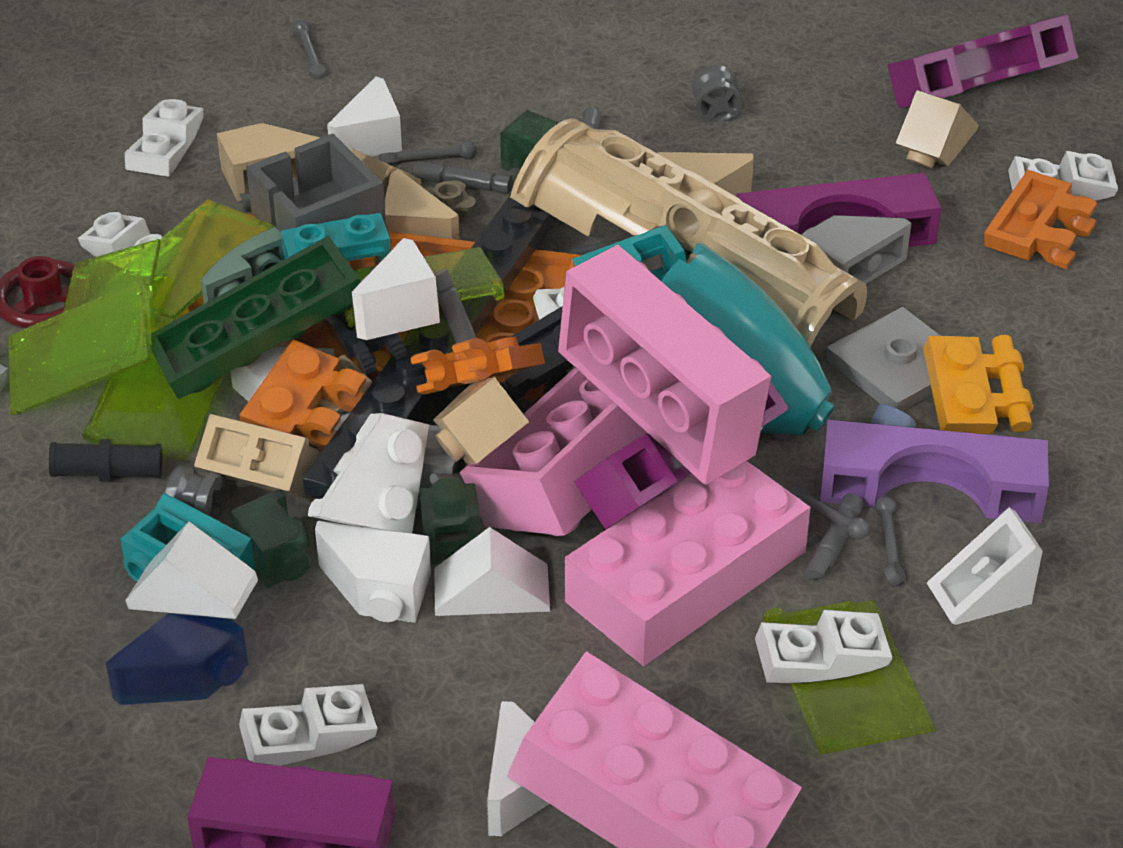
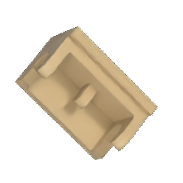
[194,414,321,502]

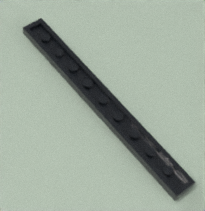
[303,194,558,499]

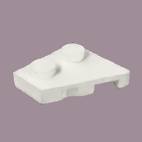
[308,413,429,534]

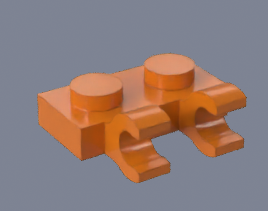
[984,169,1097,269]
[410,336,545,395]
[239,339,367,451]

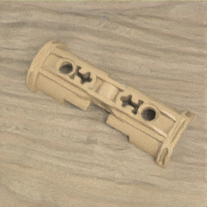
[510,119,867,347]

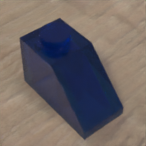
[105,613,249,705]

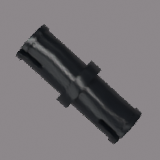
[49,439,163,482]

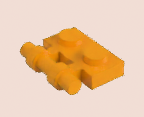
[923,335,1034,434]

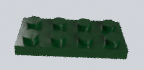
[145,235,361,400]

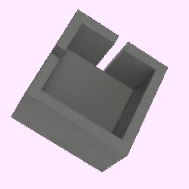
[246,133,386,232]

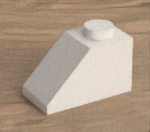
[315,521,431,623]

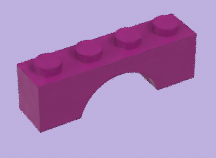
[887,14,1078,108]
[736,173,941,247]
[574,381,789,529]

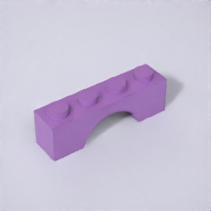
[820,420,1049,523]

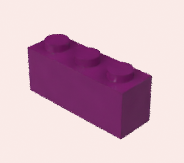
[187,757,395,848]

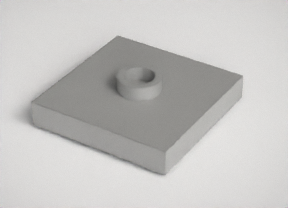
[825,307,941,412]

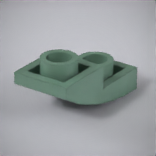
[201,227,284,304]

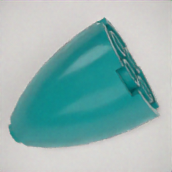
[661,242,835,435]

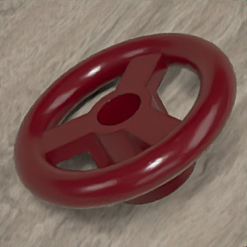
[0,256,93,329]

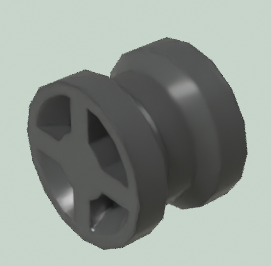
[693,66,742,122]
[165,465,228,521]

